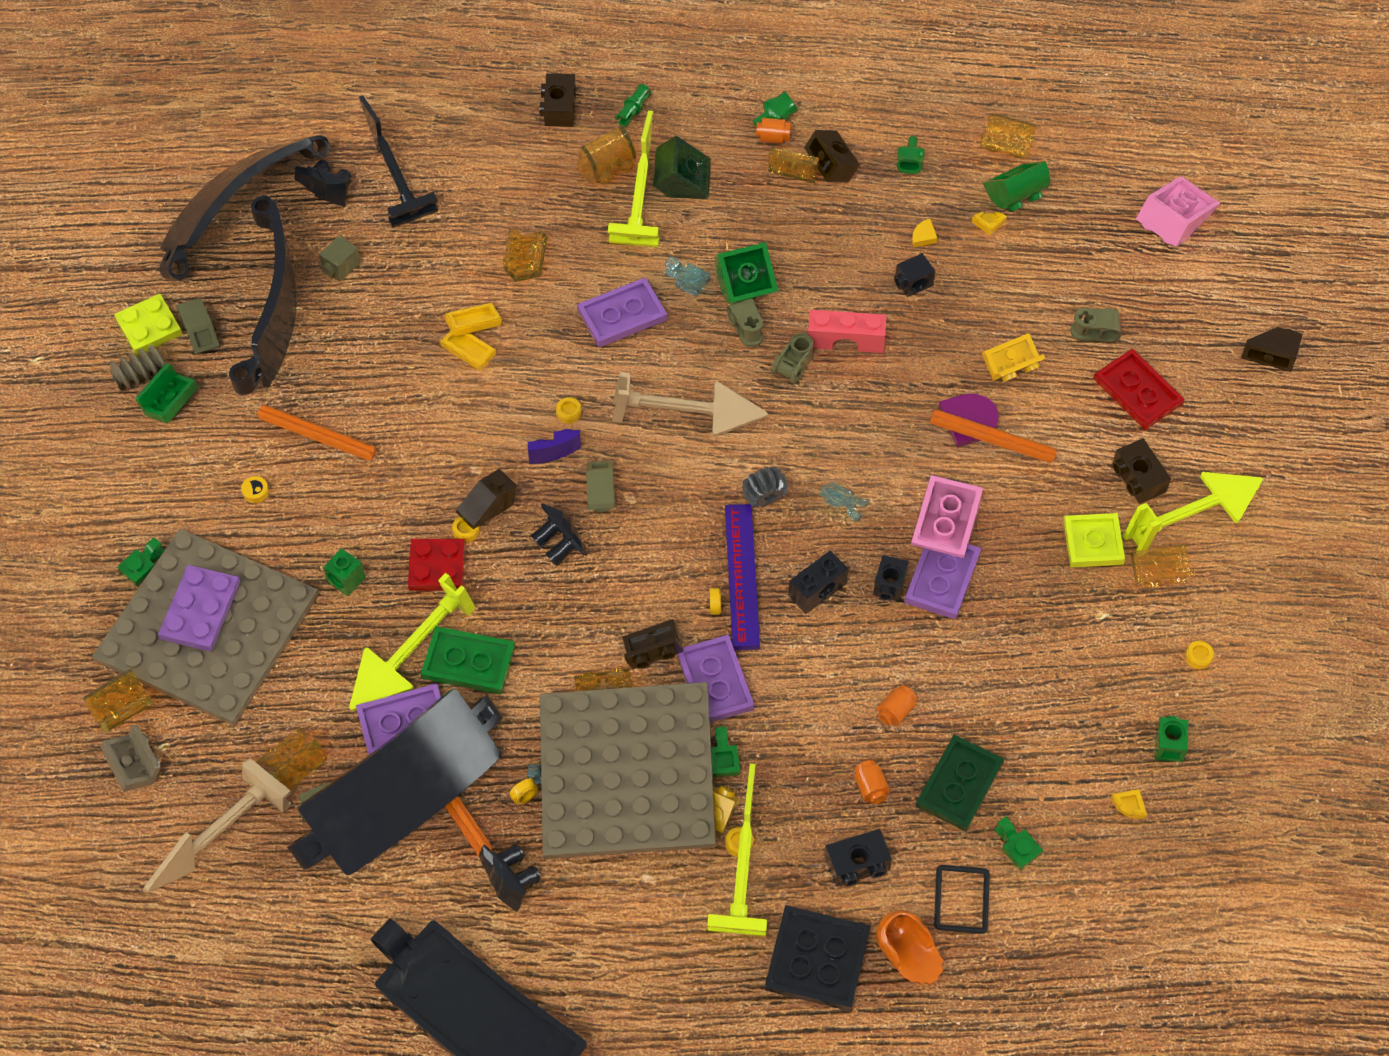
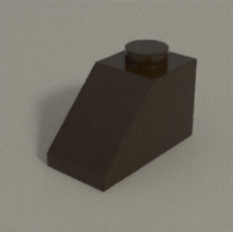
[1241,327,1303,372]
[456,469,517,529]

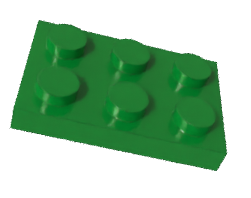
[421,626,515,695]

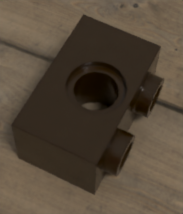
[539,73,576,127]
[804,130,860,183]
[1112,438,1171,504]

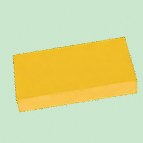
[445,302,502,337]
[440,330,496,371]

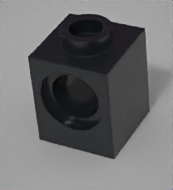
[894,253,935,297]
[873,555,909,601]

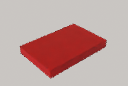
[1093,348,1185,430]

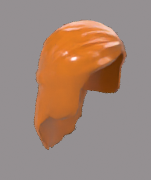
[876,910,944,985]

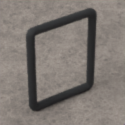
[934,865,990,934]

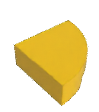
[971,212,1007,235]
[912,219,937,248]
[1111,789,1147,819]

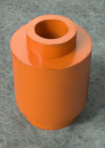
[756,118,791,144]
[877,685,917,726]
[854,760,890,805]

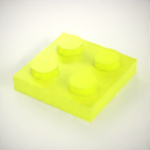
[114,294,183,356]
[1063,513,1125,567]

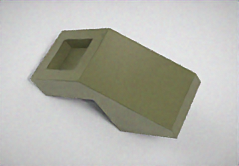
[176,298,220,354]
[586,460,616,512]

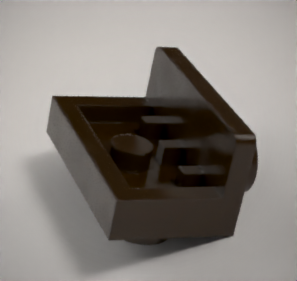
[622,619,684,669]

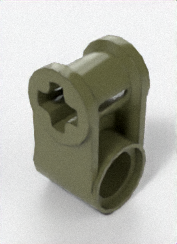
[727,298,763,347]
[1070,308,1121,342]
[771,333,813,384]

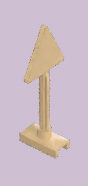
[612,372,768,437]
[144,758,291,892]

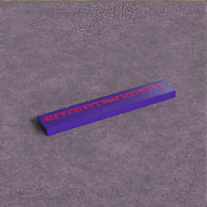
[725,504,760,651]

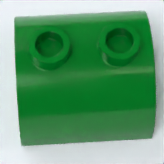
[983,161,1050,212]
[715,242,778,304]

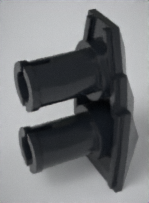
[294,160,352,207]
[531,503,588,566]
[479,844,541,912]

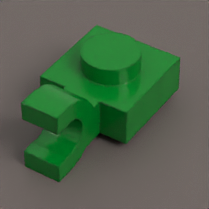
[117,537,165,587]
[711,726,740,778]
[994,816,1043,871]

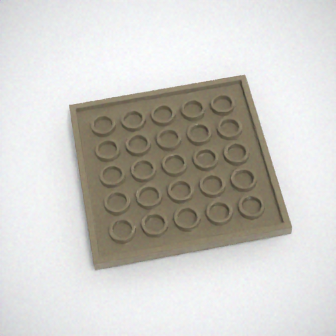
[92,529,319,726]
[540,682,716,859]

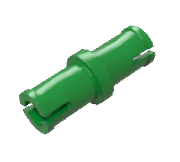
[615,84,651,127]

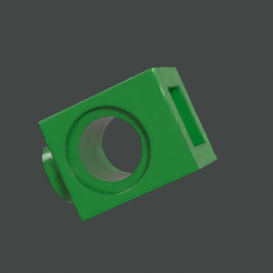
[323,548,366,597]
[1155,716,1188,762]

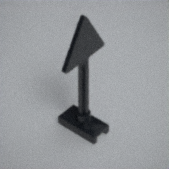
[359,95,438,228]

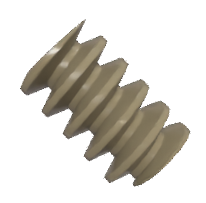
[110,344,165,393]

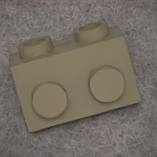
[100,725,161,792]

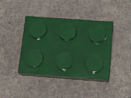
[915,734,1004,832]

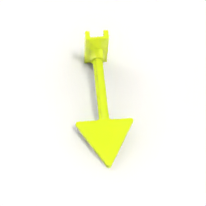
[608,111,659,247]
[1123,472,1263,557]
[349,573,476,711]
[707,763,767,937]

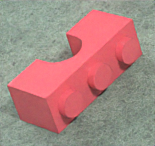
[808,310,886,353]

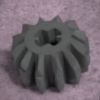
[742,466,788,507]

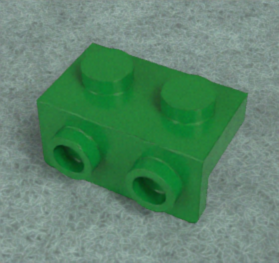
[136,363,199,424]

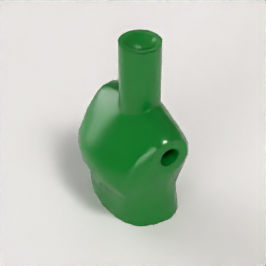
[752,91,798,126]
[897,136,925,174]

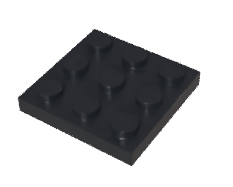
[764,905,871,1012]

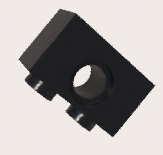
[788,550,848,614]
[824,829,892,887]

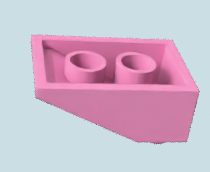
[1136,176,1220,247]
[911,475,983,558]

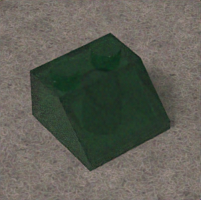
[653,135,711,199]

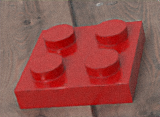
[408,539,465,591]

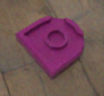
[939,394,999,448]

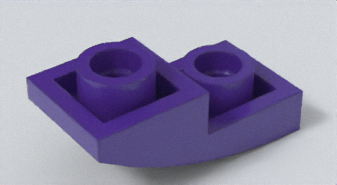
[528,429,581,464]

